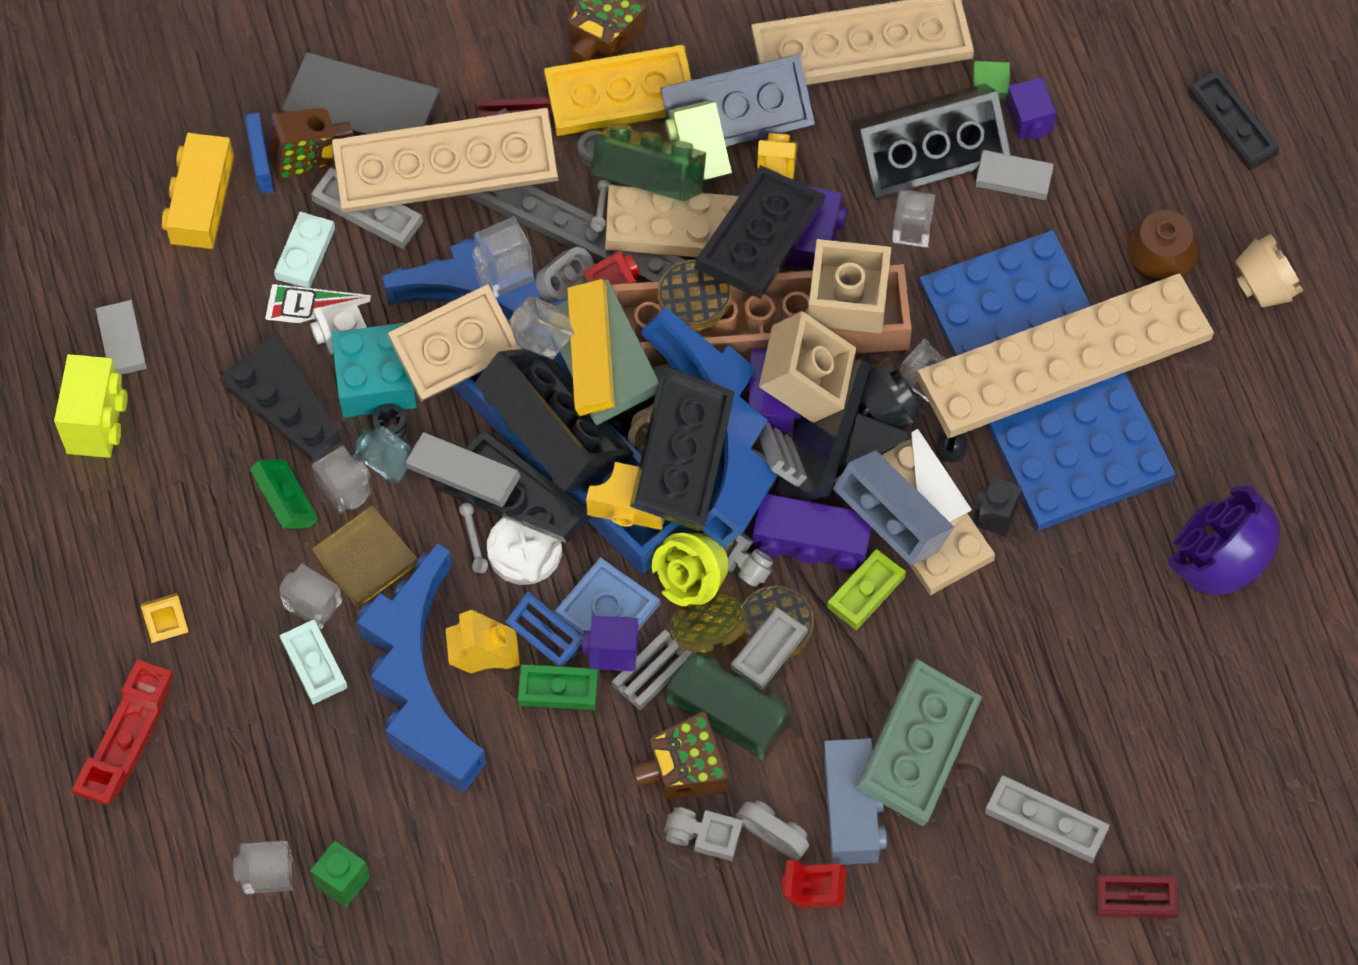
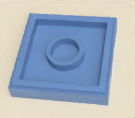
[554,557,660,635]

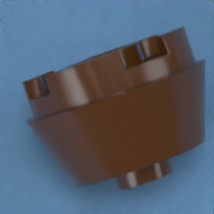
[1127,210,1200,281]

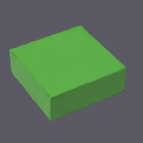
[973,61,1010,99]

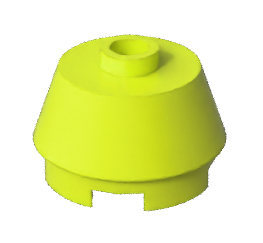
[652,533,729,606]

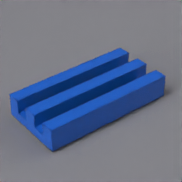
[245,113,274,194]
[505,592,583,667]

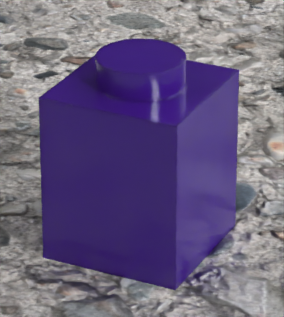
[1006,77,1056,140]
[582,616,638,671]

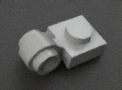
[724,533,774,587]
[664,807,743,861]

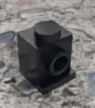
[972,476,1022,537]

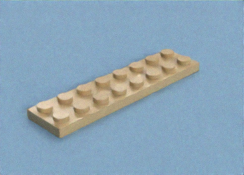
[916,273,1214,439]

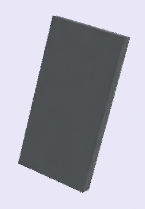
[282,52,440,136]

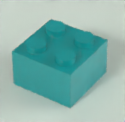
[331,323,417,418]

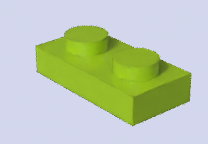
[827,549,906,631]

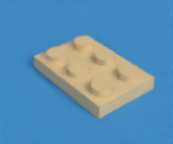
[387,284,521,402]

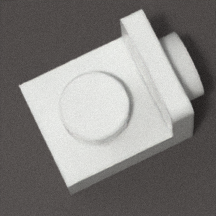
[310,303,367,355]

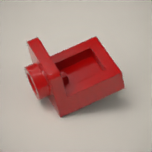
[583,250,641,285]
[781,859,847,909]

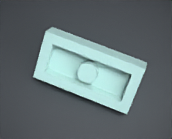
[274,212,335,288]
[279,620,347,704]

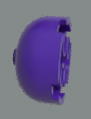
[1168,485,1280,595]

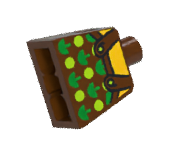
[567,0,647,63]
[268,108,354,181]
[631,712,728,800]

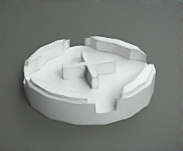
[487,517,562,585]

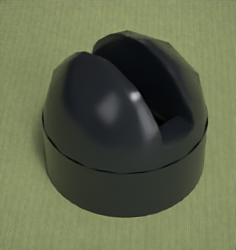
[936,432,967,463]

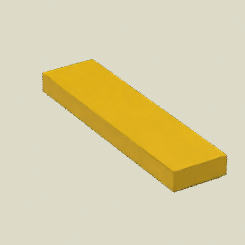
[567,279,615,416]

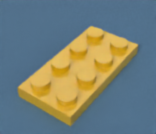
[544,45,691,136]

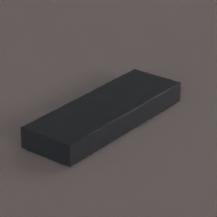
[1188,70,1280,171]

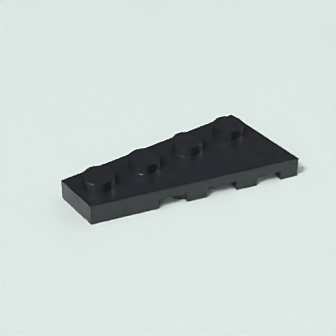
[220,333,342,463]
[433,430,592,543]

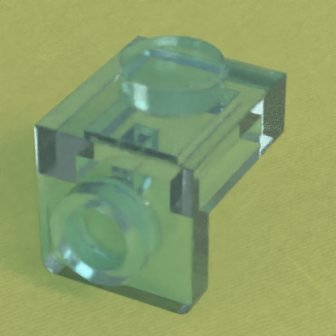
[351,426,413,484]

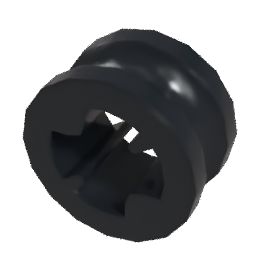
[372,403,407,442]

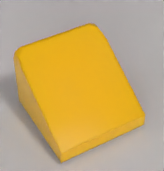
[141,593,189,643]

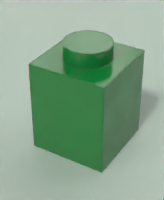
[310,840,370,907]

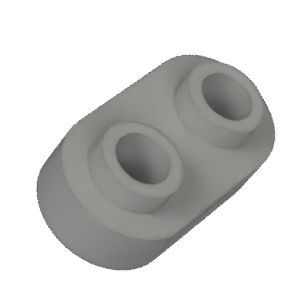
[536,247,594,302]
[736,800,809,860]

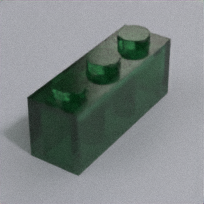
[591,123,707,202]
[667,651,790,761]

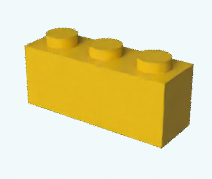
[162,133,234,249]

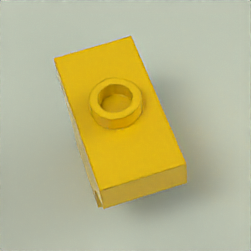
[757,133,798,180]
[586,462,664,530]
[446,610,520,674]

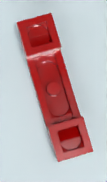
[72,659,173,806]

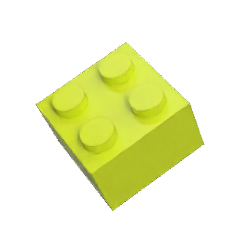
[54,354,127,458]

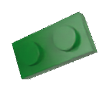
[250,460,319,529]
[518,664,598,710]

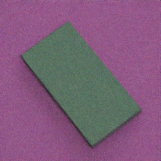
[542,279,659,425]
[855,659,982,826]

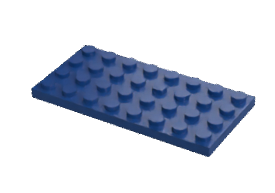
[919,230,1176,531]

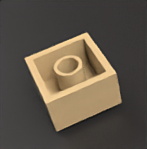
[808,239,891,334]
[759,311,856,423]

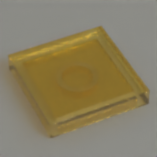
[312,505,418,608]

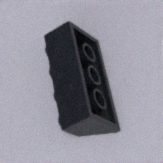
[850,84,1011,198]
[475,347,634,492]

